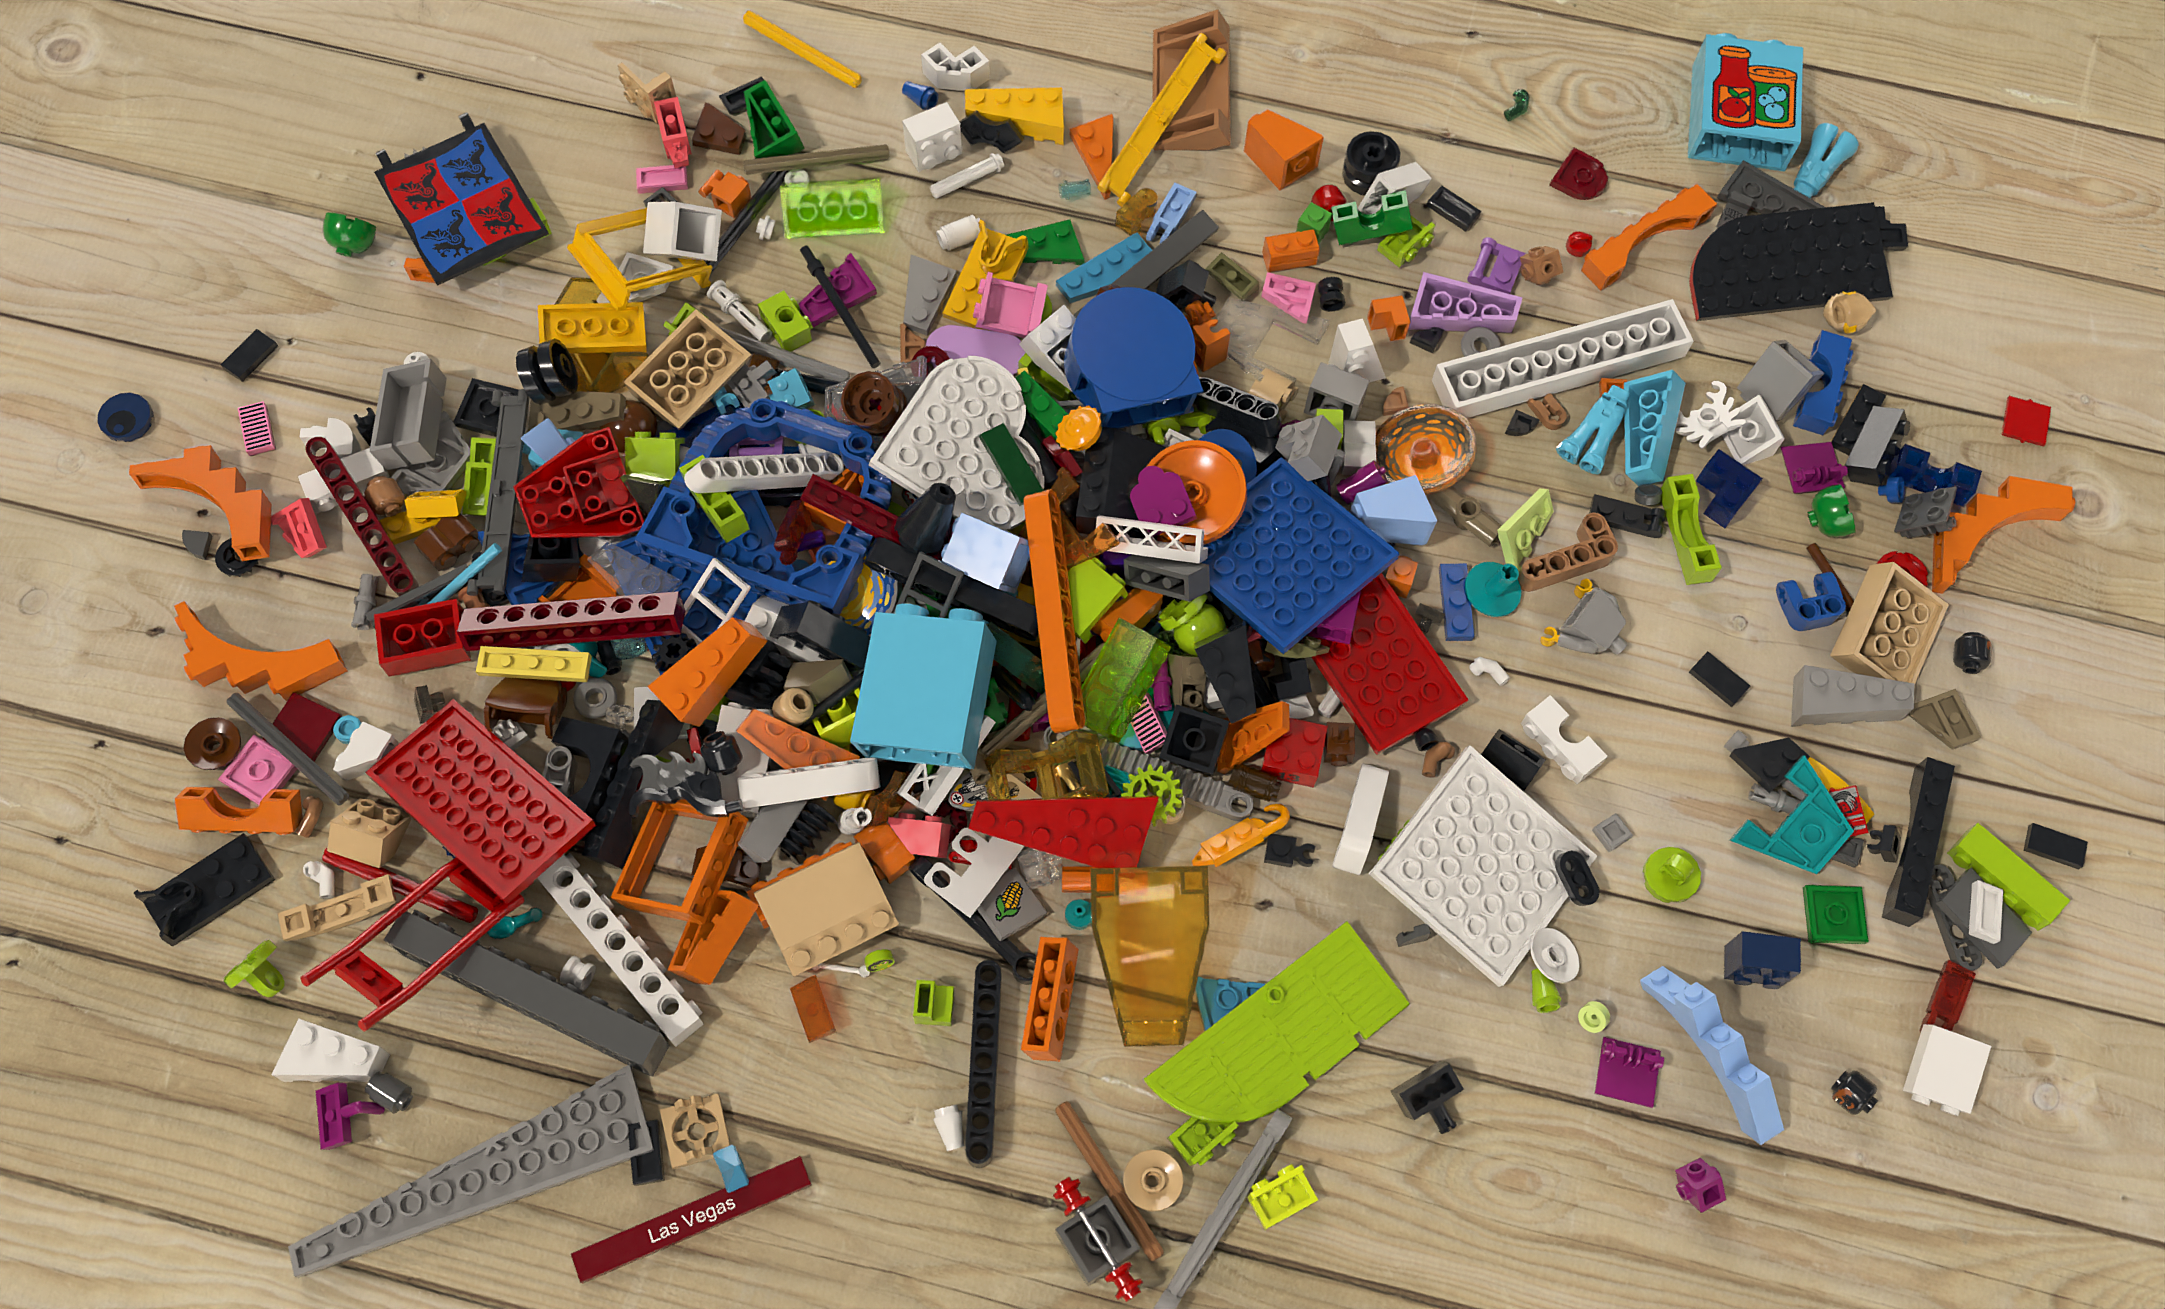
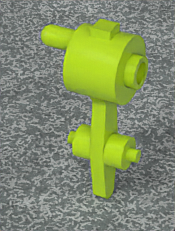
[1142,407,1216,445]

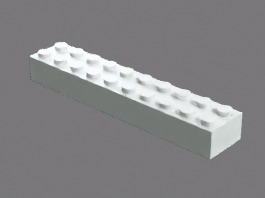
[1432,299,1693,420]

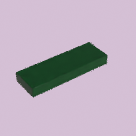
[979,423,1044,506]

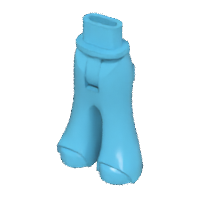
[1794,123,1858,199]
[1556,385,1630,474]

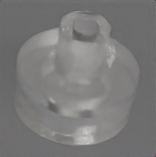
[606,705,634,731]

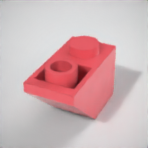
[888,813,951,858]

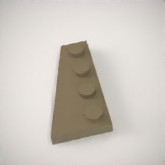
[528,391,626,432]

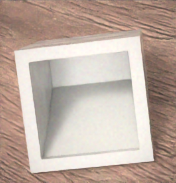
[643,202,722,261]

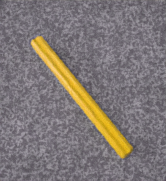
[743,10,862,88]

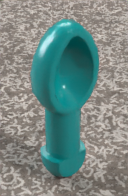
[487,907,543,939]

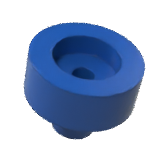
[1878,477,1905,503]

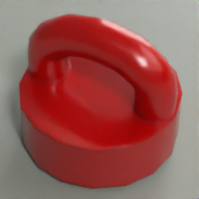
[1566,231,1593,257]

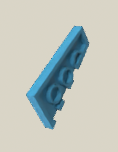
[1056,232,1152,303]

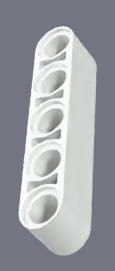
[737,758,880,808]

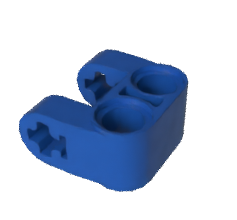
[1776,572,1846,631]

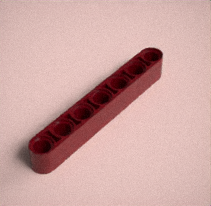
[305,437,419,596]

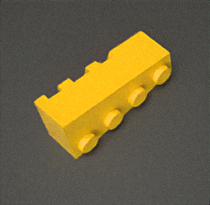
[965,87,1064,145]

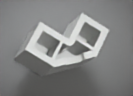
[921,43,990,91]

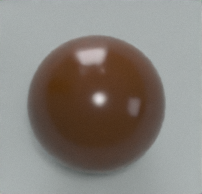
[599,400,658,453]

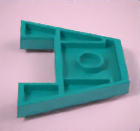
[1729,755,1854,874]

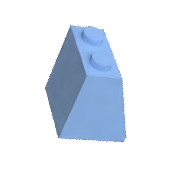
[1350,475,1437,545]
[941,513,1030,593]

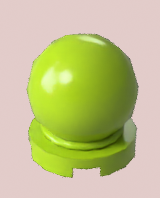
[1158,594,1227,656]

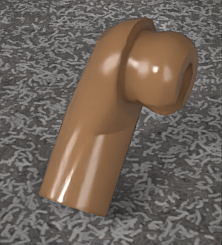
[1422,742,1455,778]
[296,796,324,838]

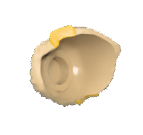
[1823,291,1876,334]

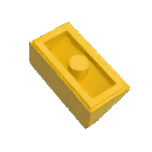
[405,489,467,518]

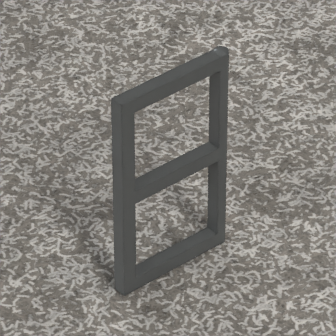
[893,552,964,618]

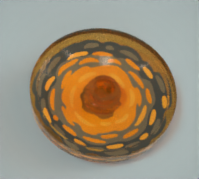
[1375,404,1476,495]

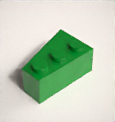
[744,80,805,159]

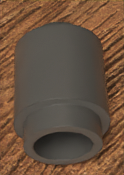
[365,1072,413,1113]

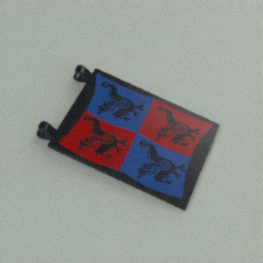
[374,112,549,286]

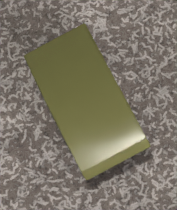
[1265,636,1330,658]

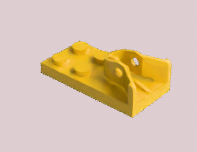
[942,220,1029,331]
[538,302,647,362]

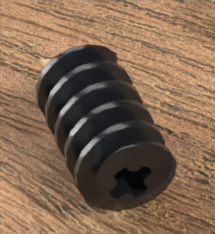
[779,802,838,865]

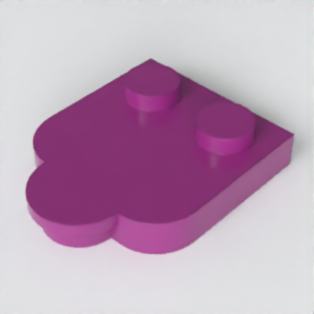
[1130,466,1197,537]

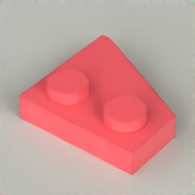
[271,498,327,558]

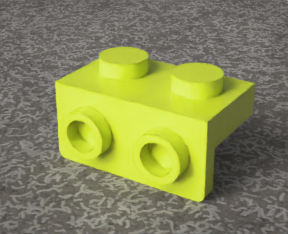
[1247,1164,1318,1230]

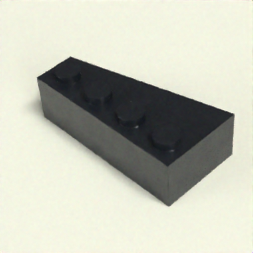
[521,534,580,582]

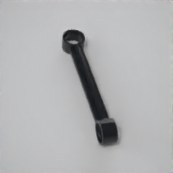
[908,856,1037,985]

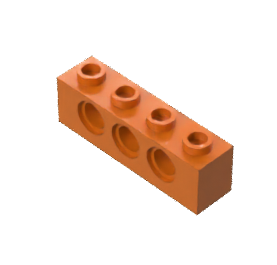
[1021,937,1079,1062]

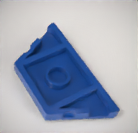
[478,531,560,605]

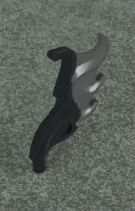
[629,752,743,818]

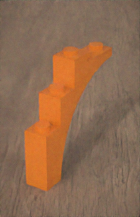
[129,445,272,561]
[174,601,348,701]

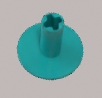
[1465,562,1521,617]

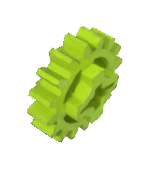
[1121,764,1183,827]

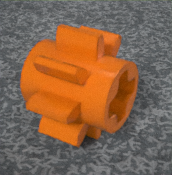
[1185,300,1216,328]

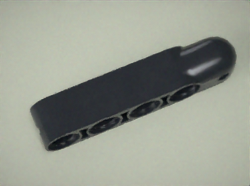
[1193,376,1282,437]

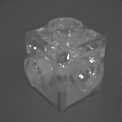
[1017,848,1063,890]

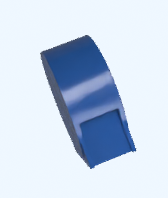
[1064,287,1203,429]

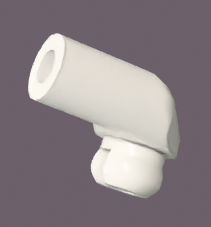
[1469,657,1510,686]

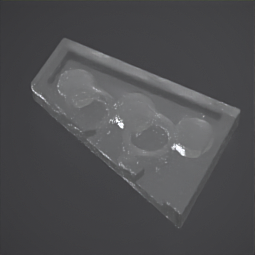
[587,542,683,596]

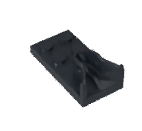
[134,833,275,947]

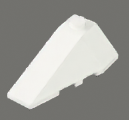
[745,595,825,662]

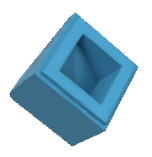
[713,1144,749,1193]

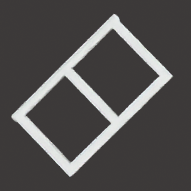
[681,558,751,645]

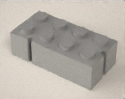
[369,359,447,470]

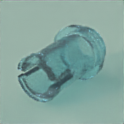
[1059,179,1091,200]

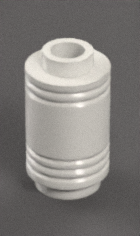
[936,215,980,251]

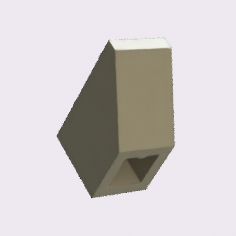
[1167,654,1206,713]
[784,659,852,705]

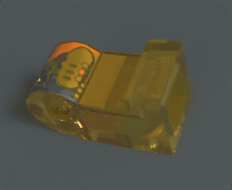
[1115,188,1158,236]

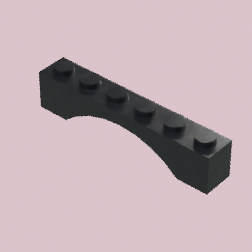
[582,700,684,870]
[1881,757,1955,927]

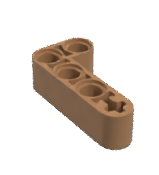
[1517,512,1618,592]

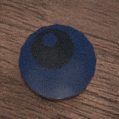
[97,392,154,442]

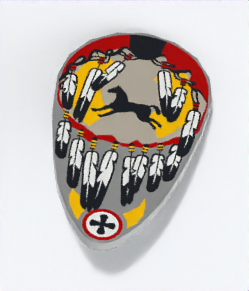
[948,754,1038,811]

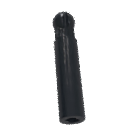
[1019,418,1078,521]

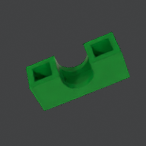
[1332,190,1413,245]
[1015,370,1068,449]

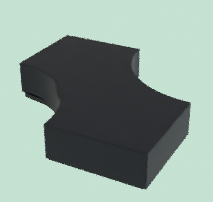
[959,110,1024,153]

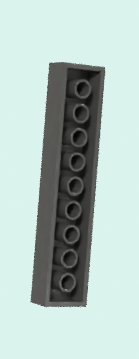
[384,910,670,1077]

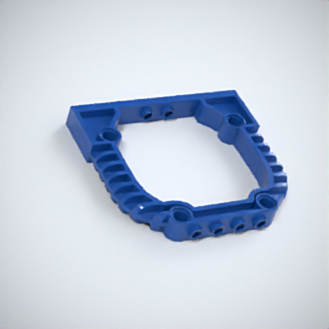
[634,398,892,615]

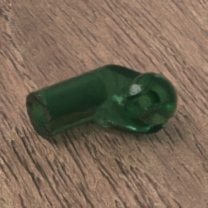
[1504,89,1530,121]

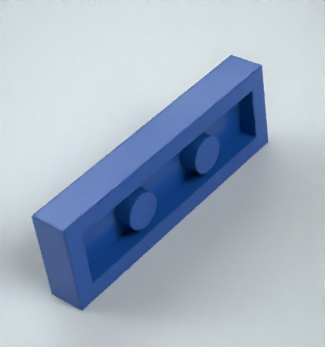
[1439,563,1474,641]

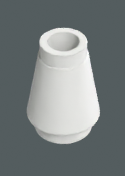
[933,1104,964,1151]

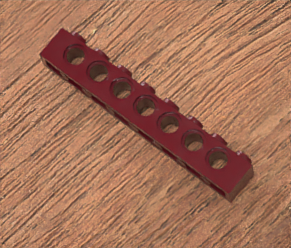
[457,591,686,651]

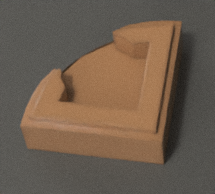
[1382,386,1409,416]

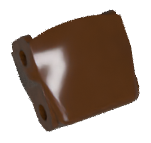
[484,677,567,739]

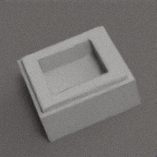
[1592,813,1633,852]

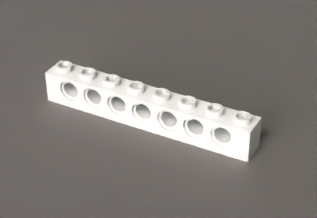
[538,852,703,1047]

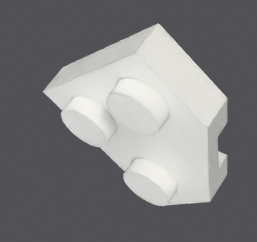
[618,252,674,302]

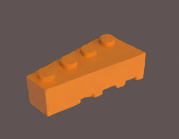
[647,617,768,727]

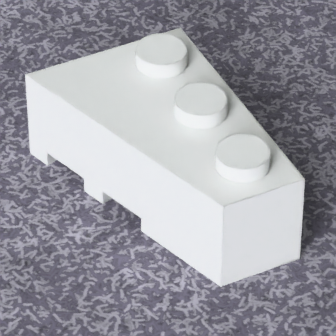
[1328,318,1386,382]
[272,1019,390,1082]

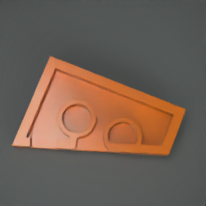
[1217,701,1289,775]

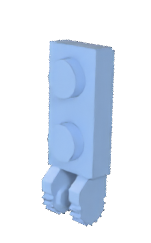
[1146,183,1197,244]

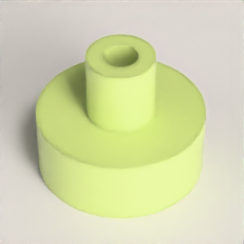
[1578,1001,1610,1033]

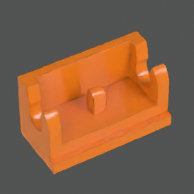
[1192,319,1231,372]

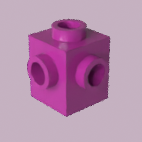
[1675,1157,1727,1213]

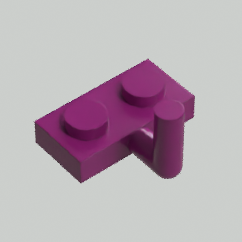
[315,1082,385,1150]

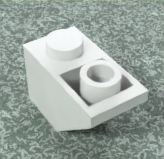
[333,722,399,781]

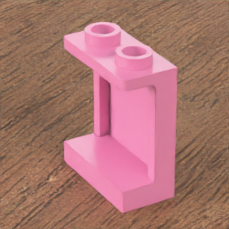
[973,272,1048,338]

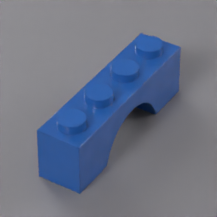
[1793,330,1853,435]

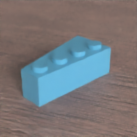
[1624,370,1686,486]

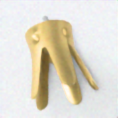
[1051,761,1084,798]

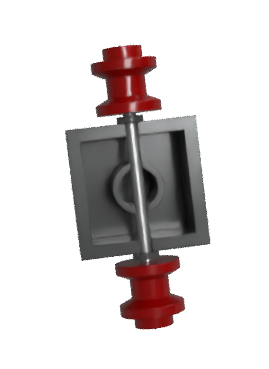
[1053,1177,1143,1302]

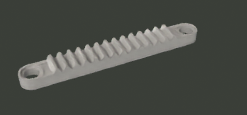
[1044,726,1253,821]

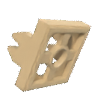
[660,1094,731,1169]

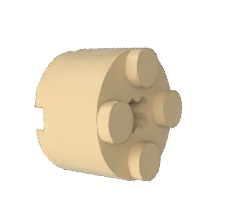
[1249,368,1299,423]

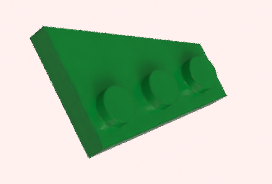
[1006,219,1084,265]

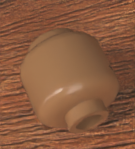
[364,476,405,517]

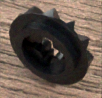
[215,538,259,577]

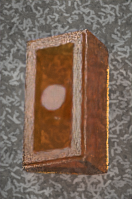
[790,975,837,1043]

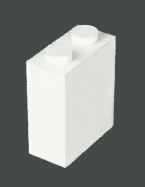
[1903,1024,1991,1116]

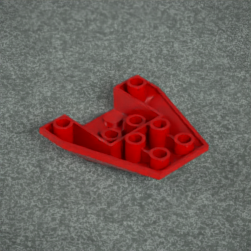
[513,427,644,538]

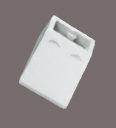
[1019,305,1076,391]

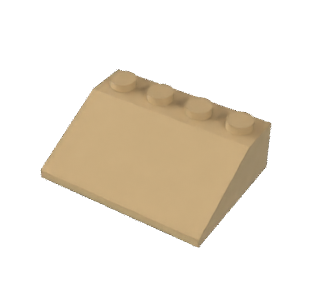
[624,309,752,430]
[1830,562,1949,685]
[753,842,899,977]

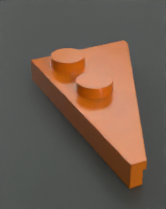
[1069,114,1113,200]

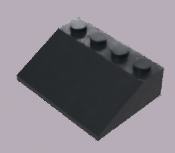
[1076,427,1166,541]

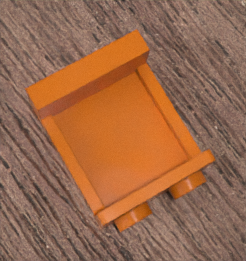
[538,554,625,603]

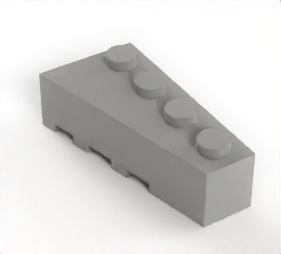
[1791,665,1914,727]

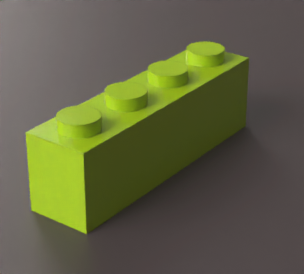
[1947,823,2071,931]

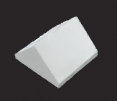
[1722,395,1785,466]

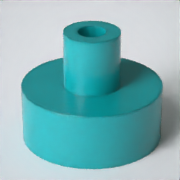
[1065,899,1094,930]

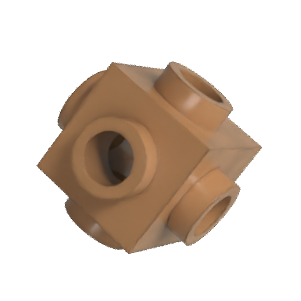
[1520,246,1564,285]

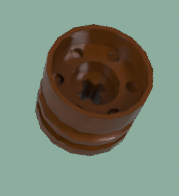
[841,371,908,437]

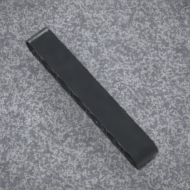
[864,537,1039,641]
[965,960,1002,1169]

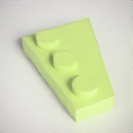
[1497,488,1554,571]

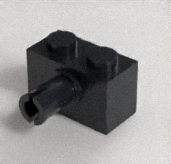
[1156,259,1216,310]
[1391,1061,1464,1134]

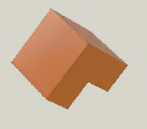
[1367,295,1410,341]

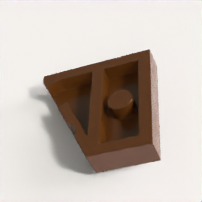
[691,102,747,155]

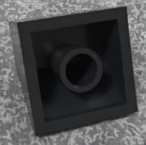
[1159,704,1230,777]

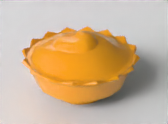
[1055,405,1102,451]

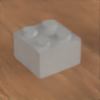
[1304,362,1370,421]

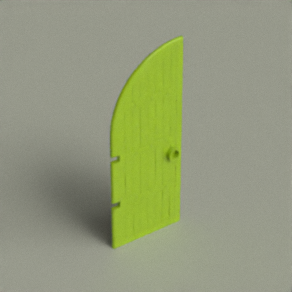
[1143,921,1410,1123]

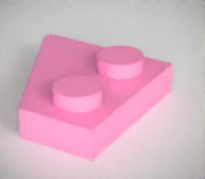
[1261,272,1316,324]

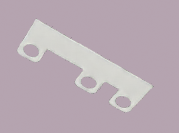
[924,774,1044,918]

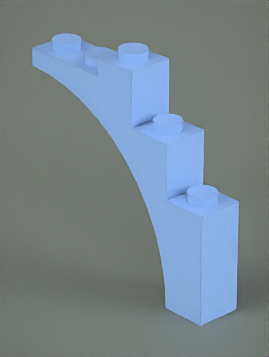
[1640,966,1784,1145]

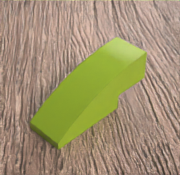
[462,437,496,516]

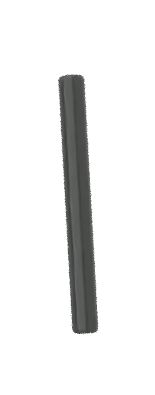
[226,693,349,806]

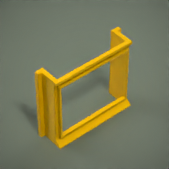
[567,208,713,311]

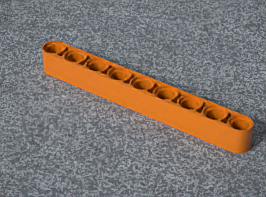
[1024,489,1085,734]

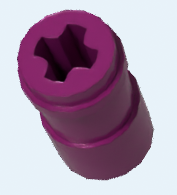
[1336,460,1387,504]

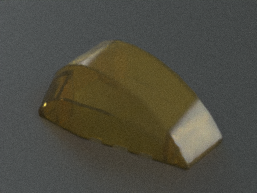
[1090,866,1210,1047]

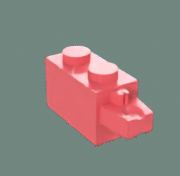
[654,97,692,168]

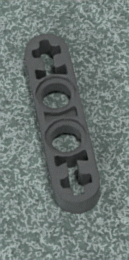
[1927,864,1982,974]

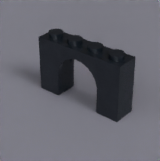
[551,717,629,841]

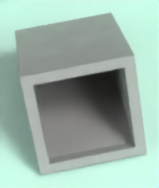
[1737,340,1825,422]

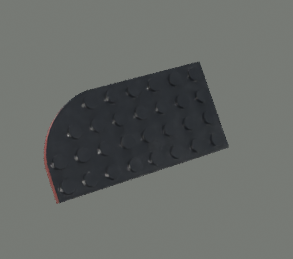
[1689,202,1893,321]

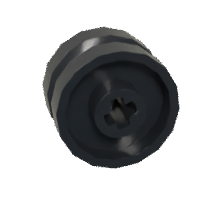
[1342,131,1400,196]
[516,338,578,405]

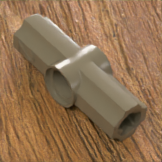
[1429,484,1502,547]

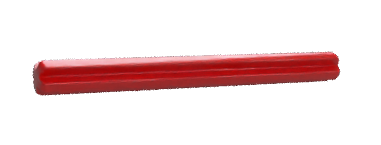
[322,848,478,923]

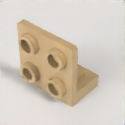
[618,62,676,124]

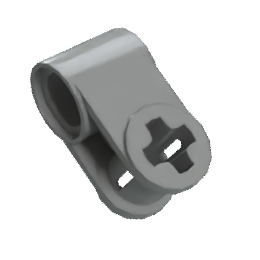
[543,746,578,797]

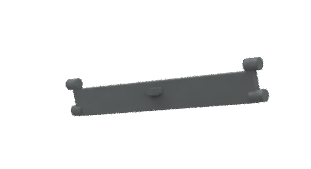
[467,389,529,596]

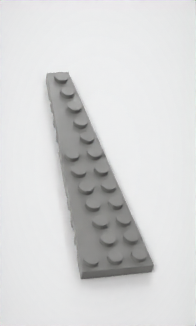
[288,1064,654,1278]

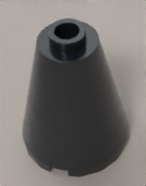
[894,483,956,555]

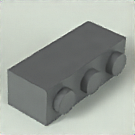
[1124,555,1210,602]

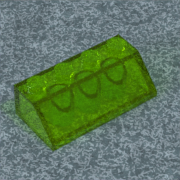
[780,178,884,238]
[1081,618,1171,744]

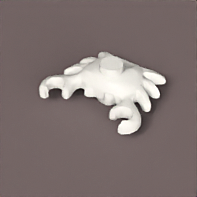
[1676,381,1746,449]

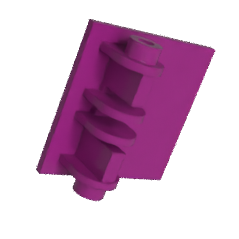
[1781,442,1848,494]
[1594,1037,1664,1108]

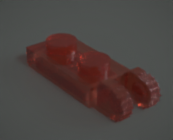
[774,500,811,566]
[1919,960,1976,1033]

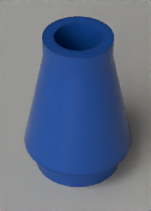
[902,81,939,110]

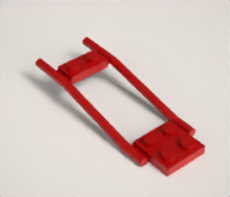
[300,857,534,1031]

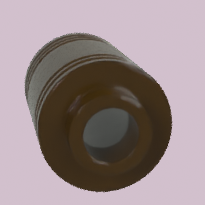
[1228,764,1282,802]

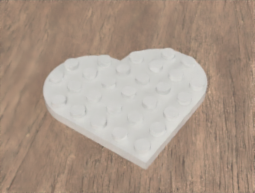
[869,356,1044,531]

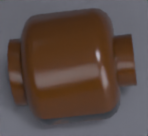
[1248,638,1275,677]

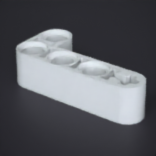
[1332,763,1389,875]

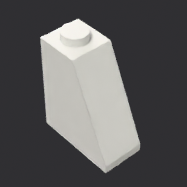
[1358,162,1432,214]

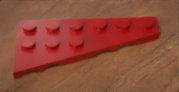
[968,796,1159,879]

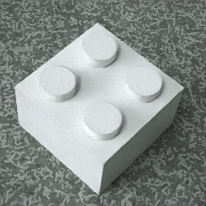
[902,102,962,172]

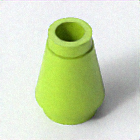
[1531,968,1561,1013]

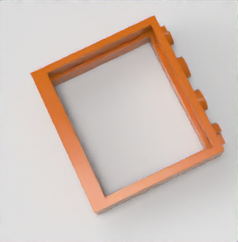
[610,799,749,925]

